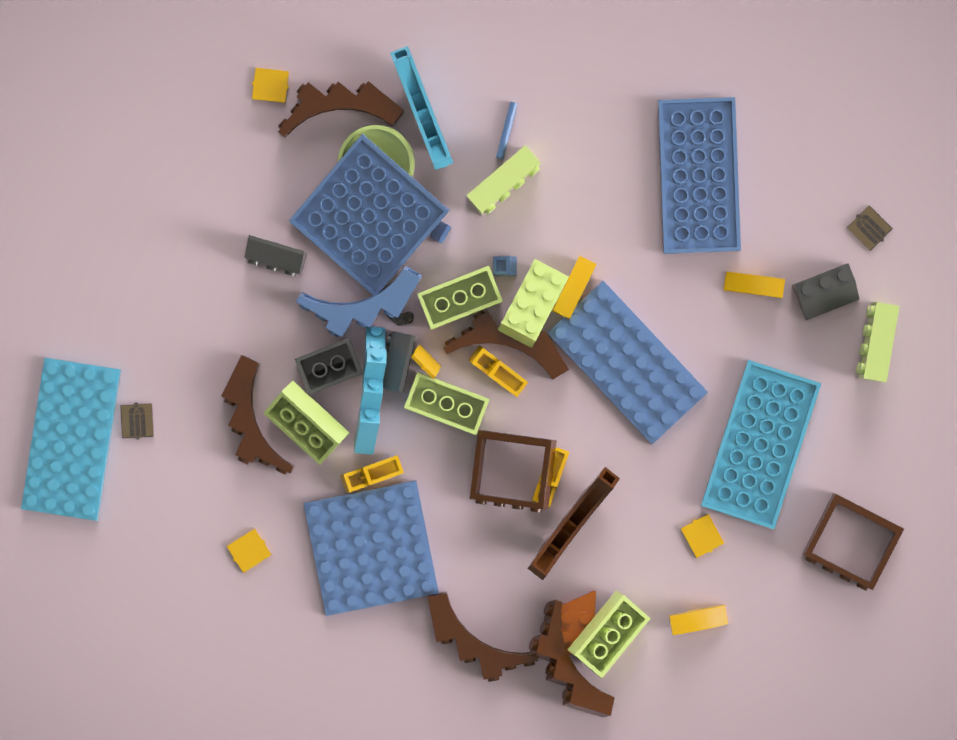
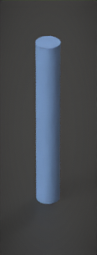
[496,102,518,159]

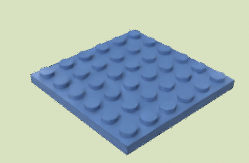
[289,134,450,296]
[303,481,439,616]

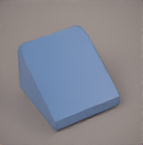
[430,221,451,243]
[493,256,517,276]

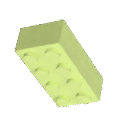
[466,145,540,215]
[498,259,569,348]
[417,266,503,330]
[856,302,900,382]
[404,372,490,435]
[263,381,350,465]
[568,591,651,678]

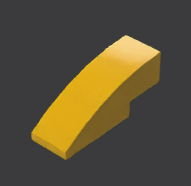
[552,256,597,319]
[723,271,785,298]
[468,345,528,397]
[531,447,570,509]
[340,455,404,493]
[669,605,728,635]

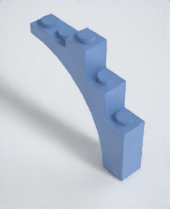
[296,266,423,337]

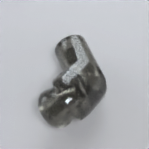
[385,311,414,326]

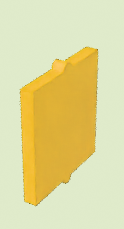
[252,68,289,103]
[411,344,442,379]
[681,514,724,558]
[226,528,272,573]

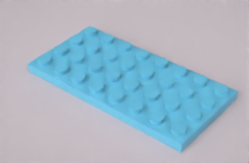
[21,358,121,521]
[701,360,822,529]

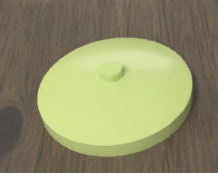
[338,125,415,177]

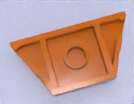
[561,591,596,655]

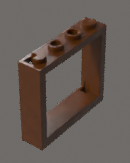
[469,430,557,513]
[802,493,904,591]

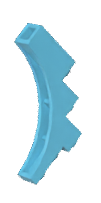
[390,46,453,170]
[354,326,386,455]

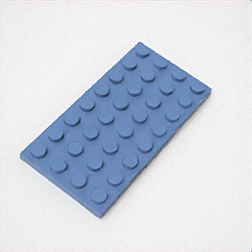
[658,97,741,254]
[548,281,708,444]

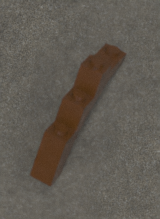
[278,81,405,138]
[443,310,569,380]
[221,355,295,475]
[527,467,620,580]
[427,591,538,682]
[529,600,615,717]

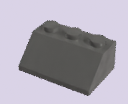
[244,235,307,277]
[792,263,860,320]
[383,331,416,393]
[295,338,363,395]

